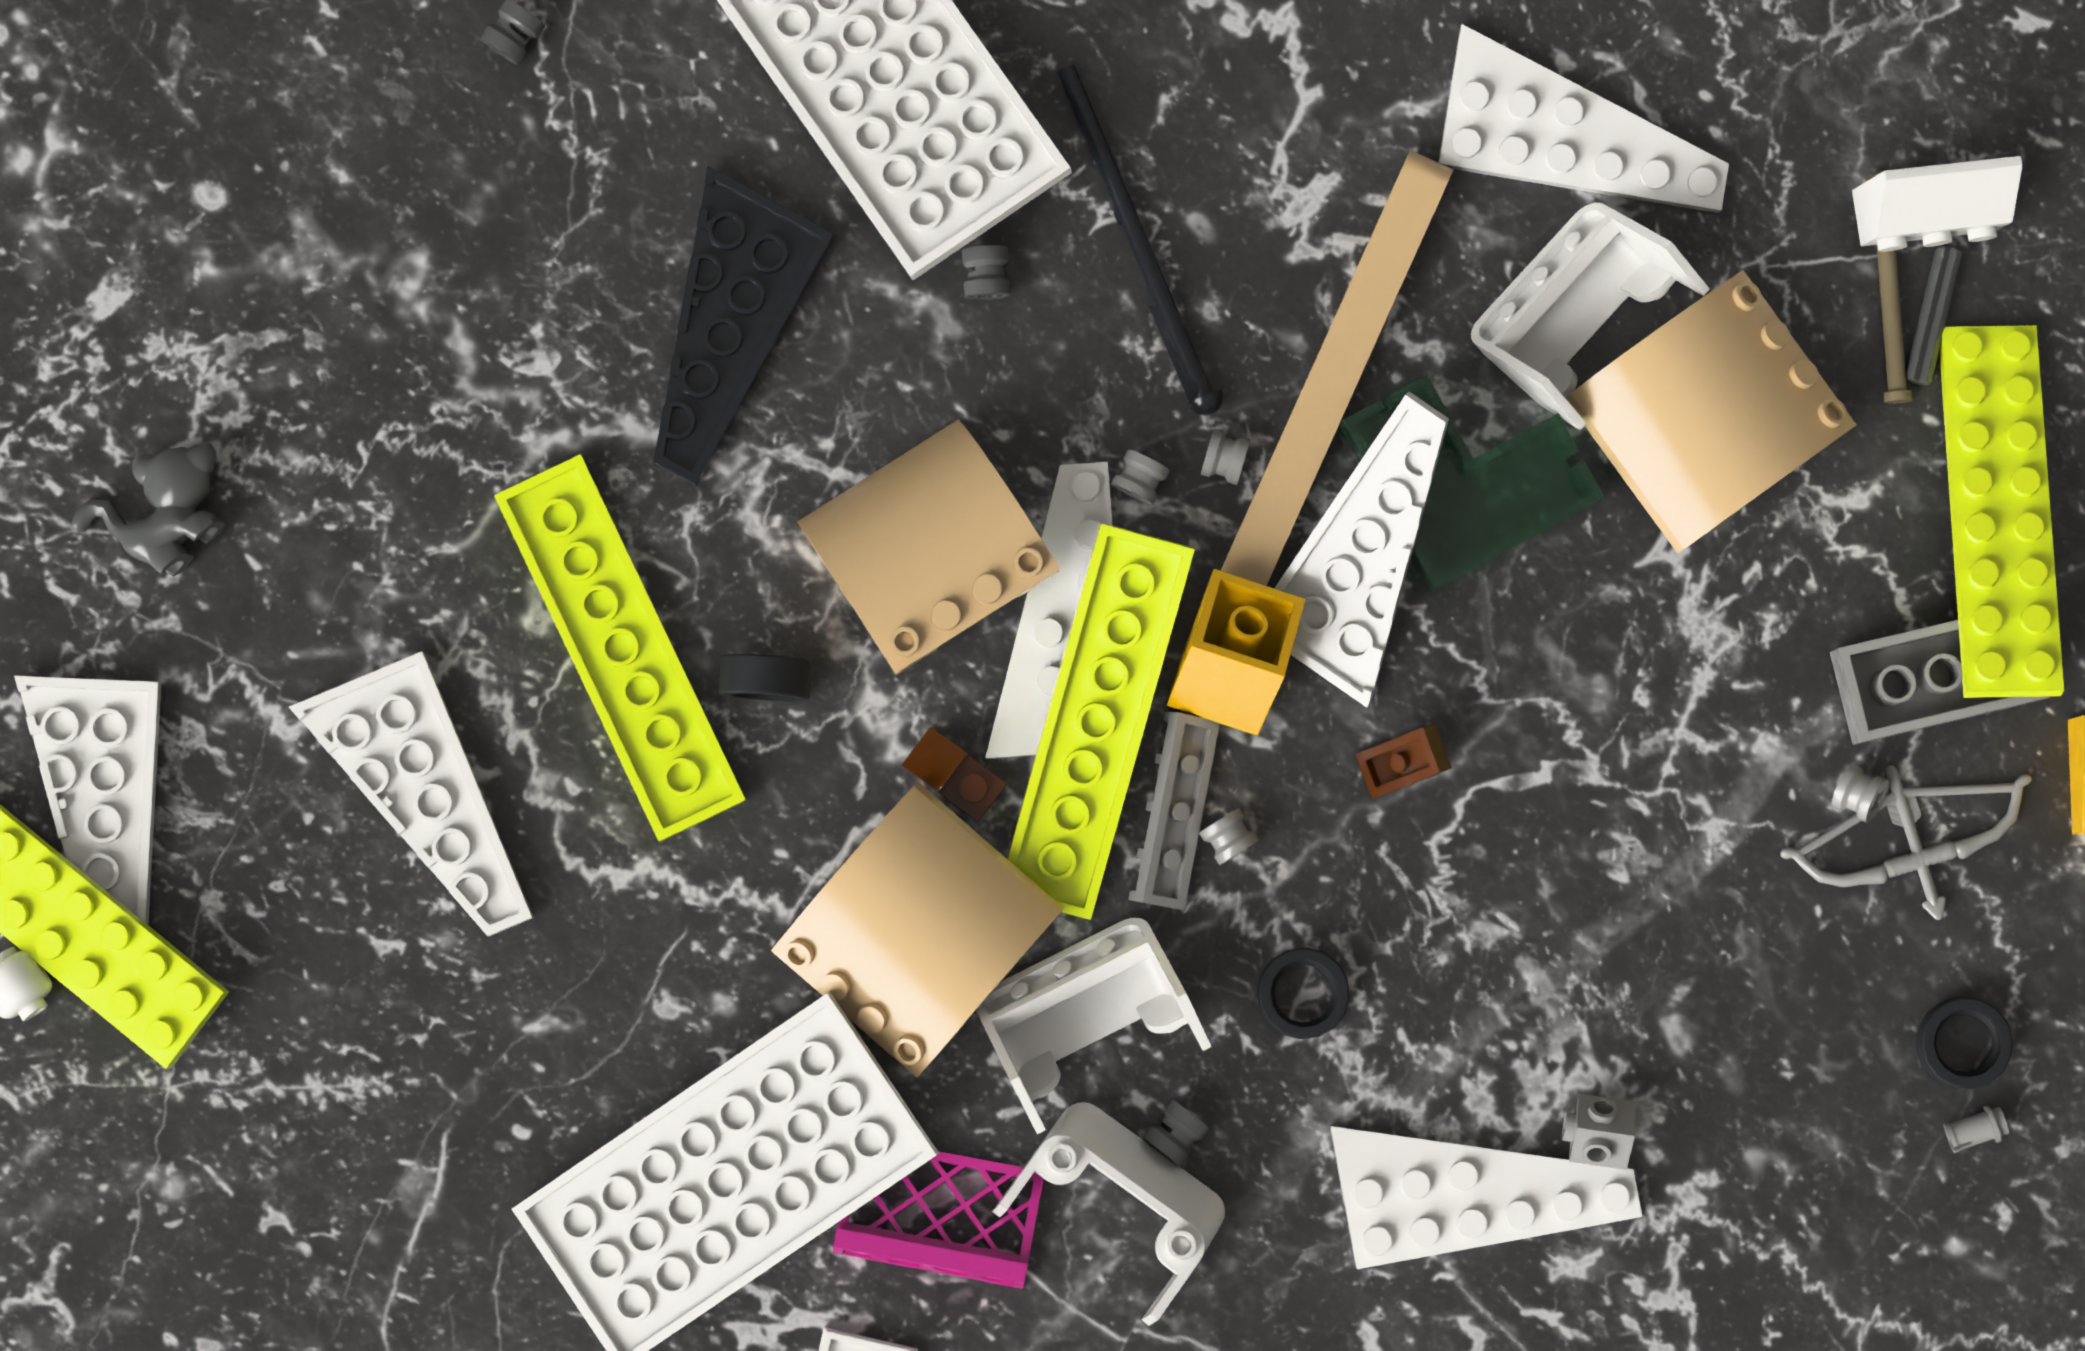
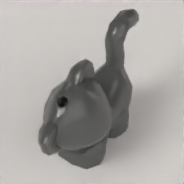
[71,442,226,577]

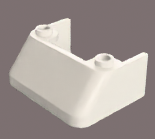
[1471,203,1710,430]
[976,918,1212,1134]
[992,1102,1225,1326]

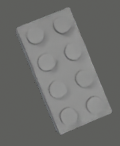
[1830,620,2050,745]

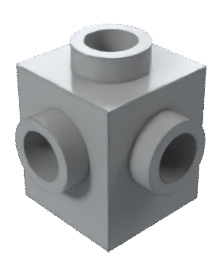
[1562,1094,1636,1170]

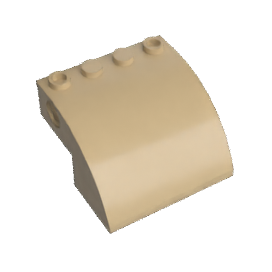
[1565,270,1857,553]
[797,419,1061,675]
[771,782,1064,1078]

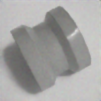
[1200,429,1250,485]
[1111,449,1170,505]
[1832,764,1889,823]
[1199,808,1259,866]

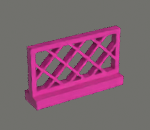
[833,1151,1044,1289]

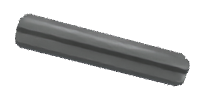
[1906,246,1962,386]

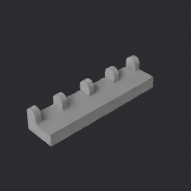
[1128,711,1220,911]

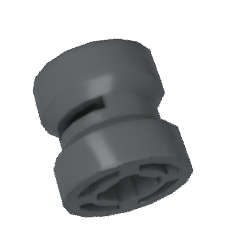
[479,0,545,65]
[962,245,1011,300]
[1143,1099,1210,1167]

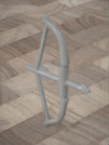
[1780,765,2032,920]

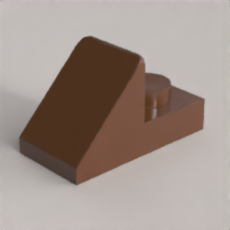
[1355,723,1452,799]
[902,727,1007,823]

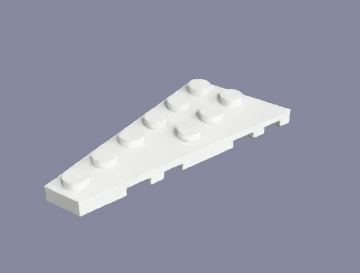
[1438,24,1729,213]
[1274,391,1449,708]
[985,462,1112,759]
[289,651,534,937]
[14,676,161,925]
[1330,1126,1642,1269]

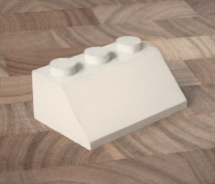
[1852,156,2022,252]

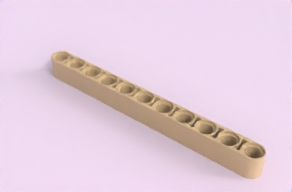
[1221,150,1453,586]

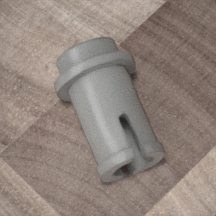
[1943,1105,2009,1154]

